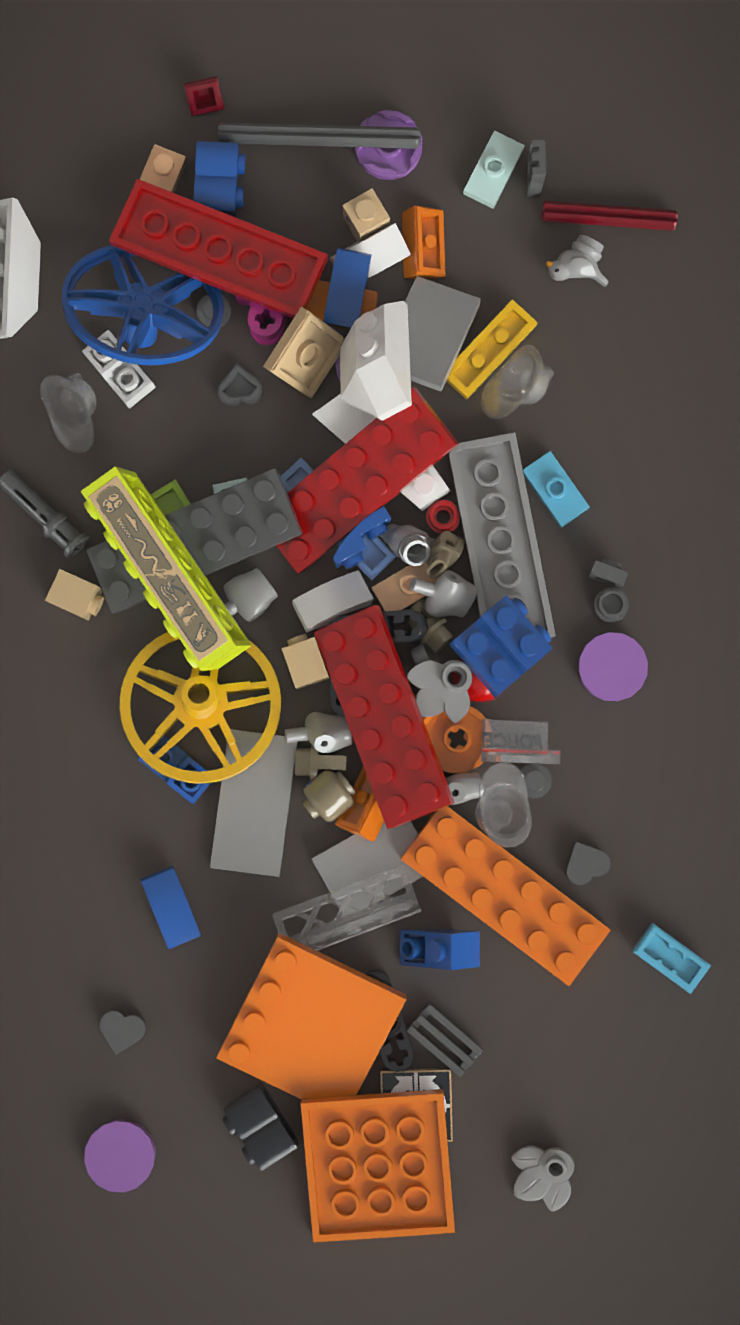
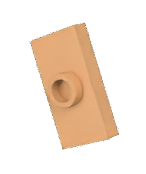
[371,562,441,612]

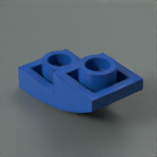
[323,247,372,328]
[333,506,391,569]
[137,735,210,804]
[140,866,201,950]

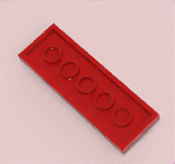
[109,179,328,319]
[276,387,459,574]
[313,605,455,829]

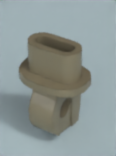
[426,531,465,578]
[409,598,453,653]
[295,745,347,780]

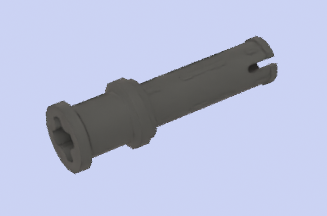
[0,469,89,559]

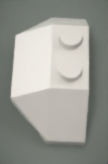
[0,197,41,339]
[340,301,412,421]

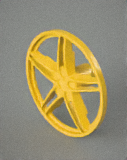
[120,632,281,784]

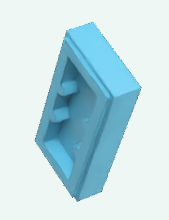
[523,451,590,528]
[632,923,711,994]

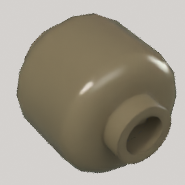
[302,770,356,822]

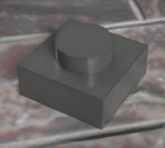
[587,558,629,589]

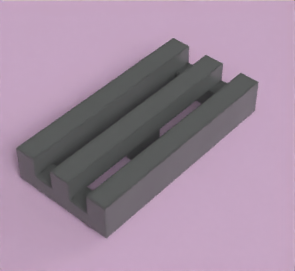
[526,139,547,197]
[407,1003,483,1078]

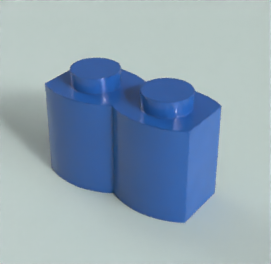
[194,141,246,218]

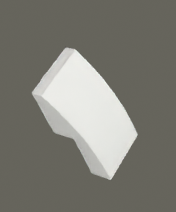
[330,223,411,278]
[82,330,156,409]
[292,570,373,632]

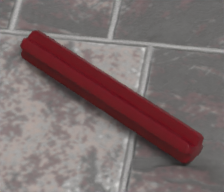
[542,201,678,231]

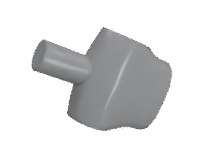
[223,567,278,622]
[409,570,477,618]
[284,712,352,753]
[446,772,484,805]

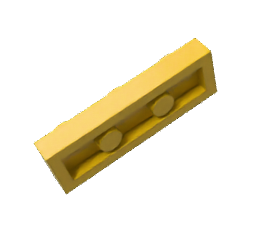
[446,299,538,400]

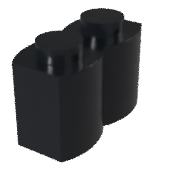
[223,1083,299,1171]

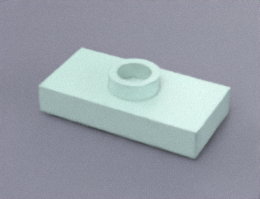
[463,130,525,209]

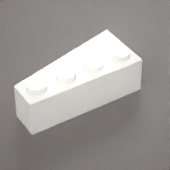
[312,394,451,511]

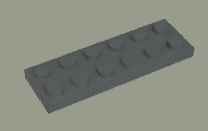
[86,468,303,614]

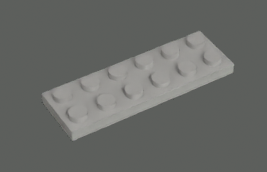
[448,432,556,638]

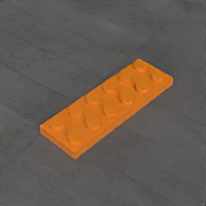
[400,806,611,986]

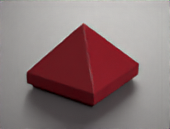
[184,76,225,116]

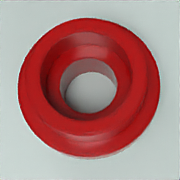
[426,500,460,534]

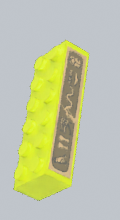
[81,466,252,671]

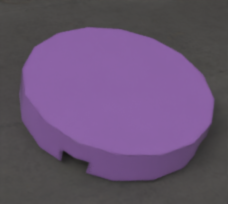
[355,110,423,180]
[578,632,648,701]
[84,1119,156,1193]

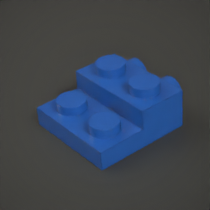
[449,595,553,698]

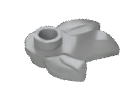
[406,660,472,723]
[511,1145,575,1211]

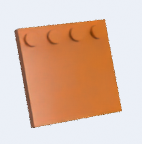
[216,933,407,1099]
[301,1089,455,1242]

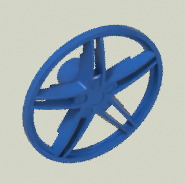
[62,245,224,365]

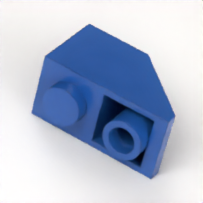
[399,929,480,970]

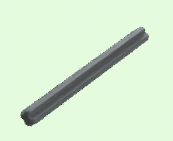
[218,122,421,149]

